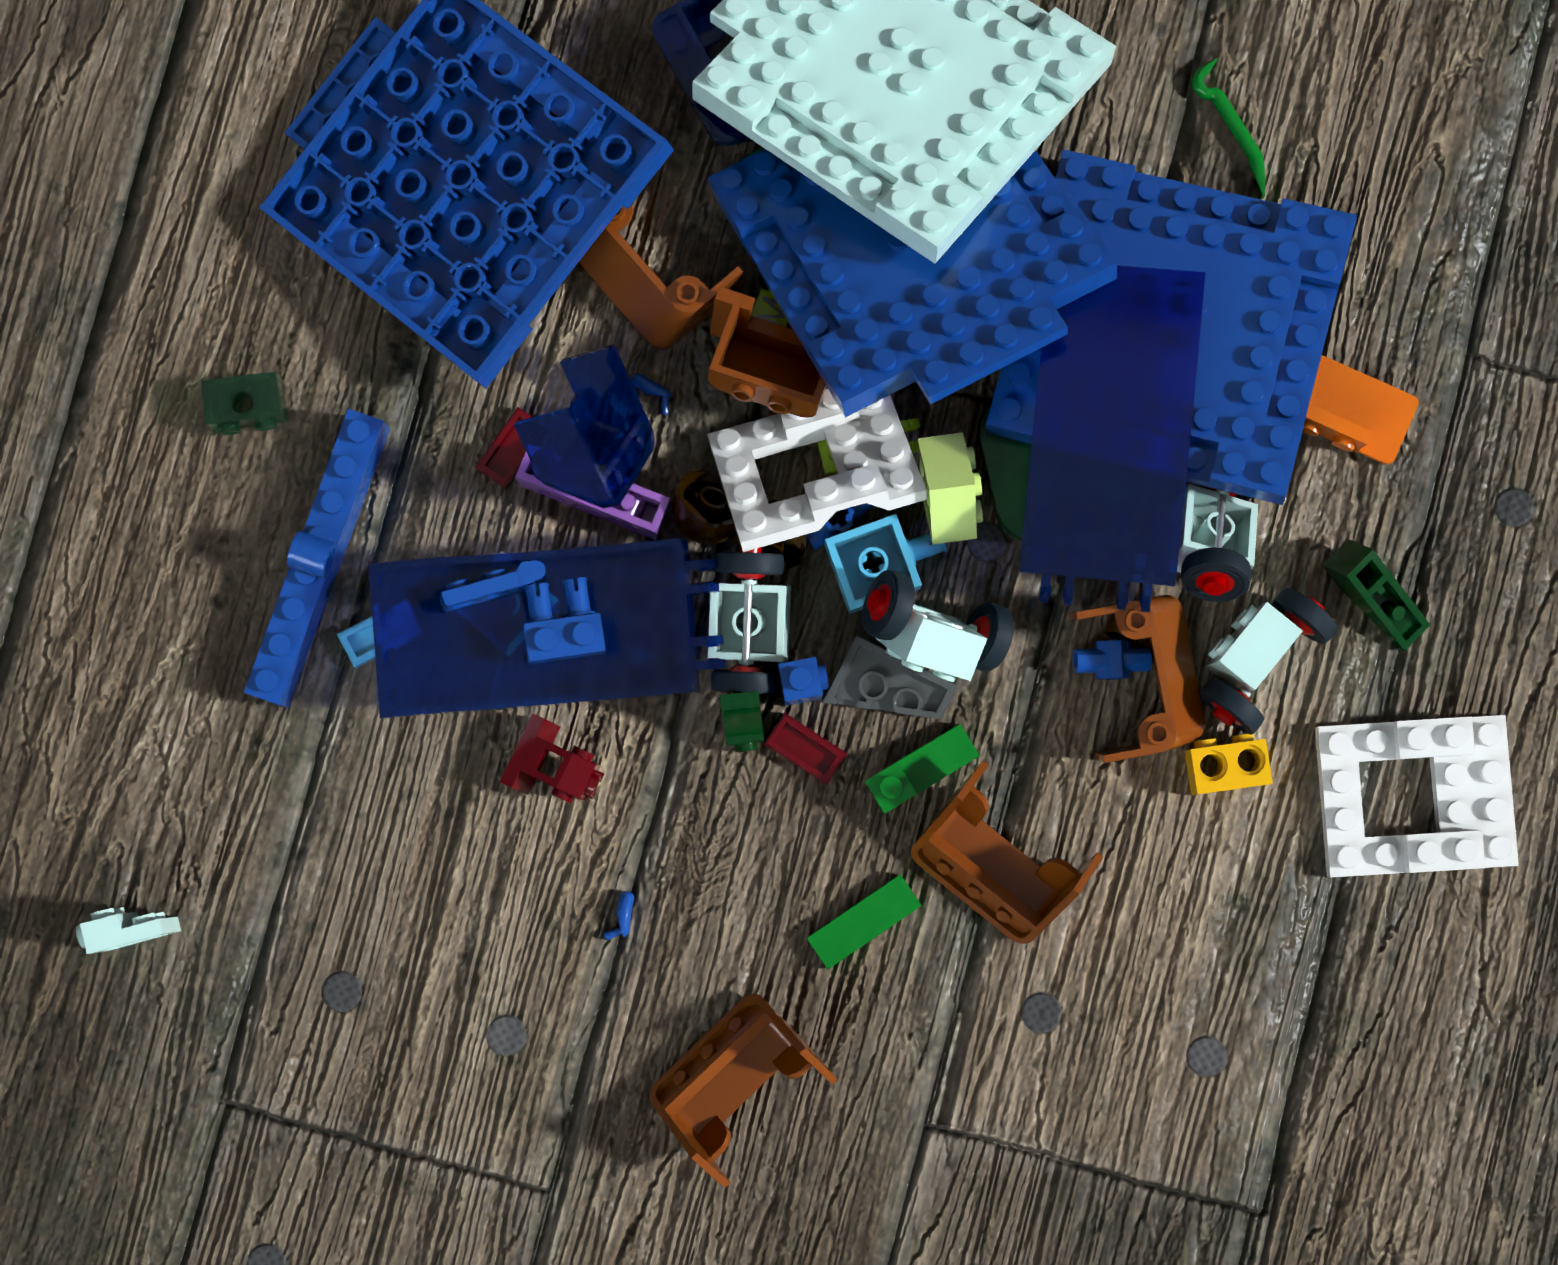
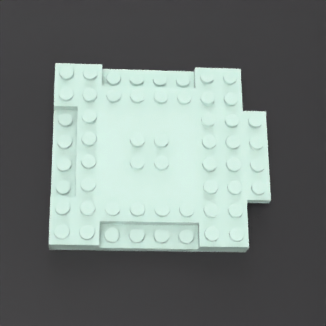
[692,0,1116,264]

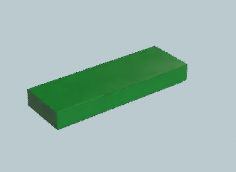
[807,874,922,969]

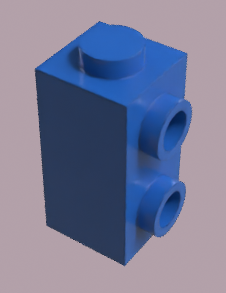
[778,657,829,706]

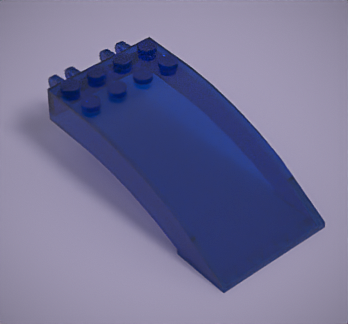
[1019,265,1206,612]
[368,538,726,718]

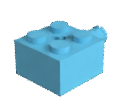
[824,514,947,615]

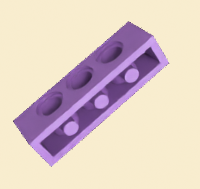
[515,442,671,541]

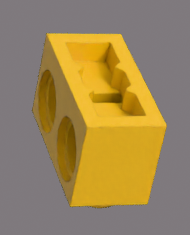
[1184,734,1273,795]

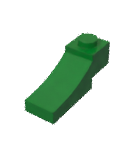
[864,724,980,814]

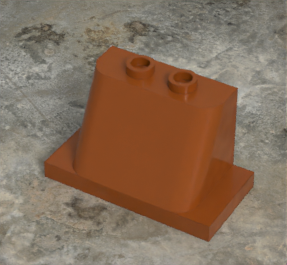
[708,286,827,418]

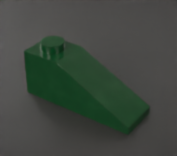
[1322,539,1430,651]

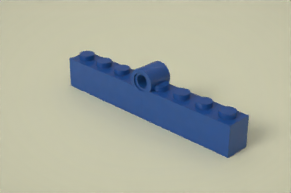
[243,409,391,708]

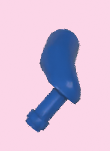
[631,373,673,415]
[603,891,634,940]

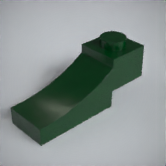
[720,691,764,753]

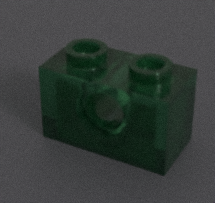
[201,372,288,435]

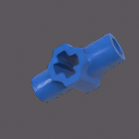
[808,503,874,550]
[1072,640,1152,680]

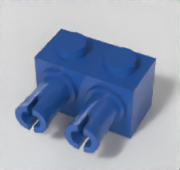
[523,577,606,665]

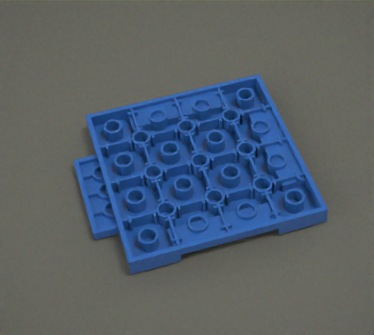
[259,0,674,388]
[708,149,1117,418]
[986,149,1357,505]

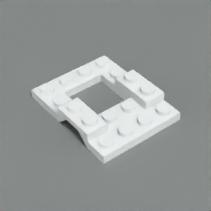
[707,389,927,552]
[1315,715,1519,878]

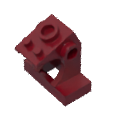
[500,713,604,804]

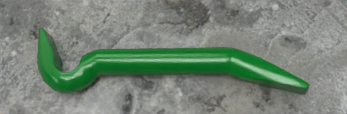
[1191,57,1265,199]

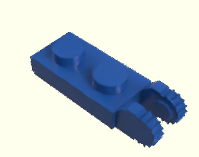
[439,559,547,612]

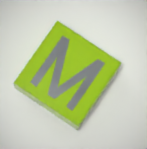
[752,288,789,327]

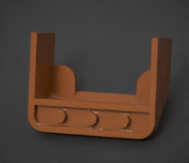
[578,179,744,349]
[1068,595,1205,763]
[911,760,1104,944]
[649,994,838,1188]

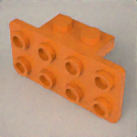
[1302,355,1419,465]

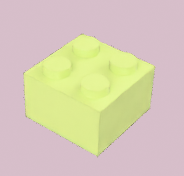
[918,432,983,545]

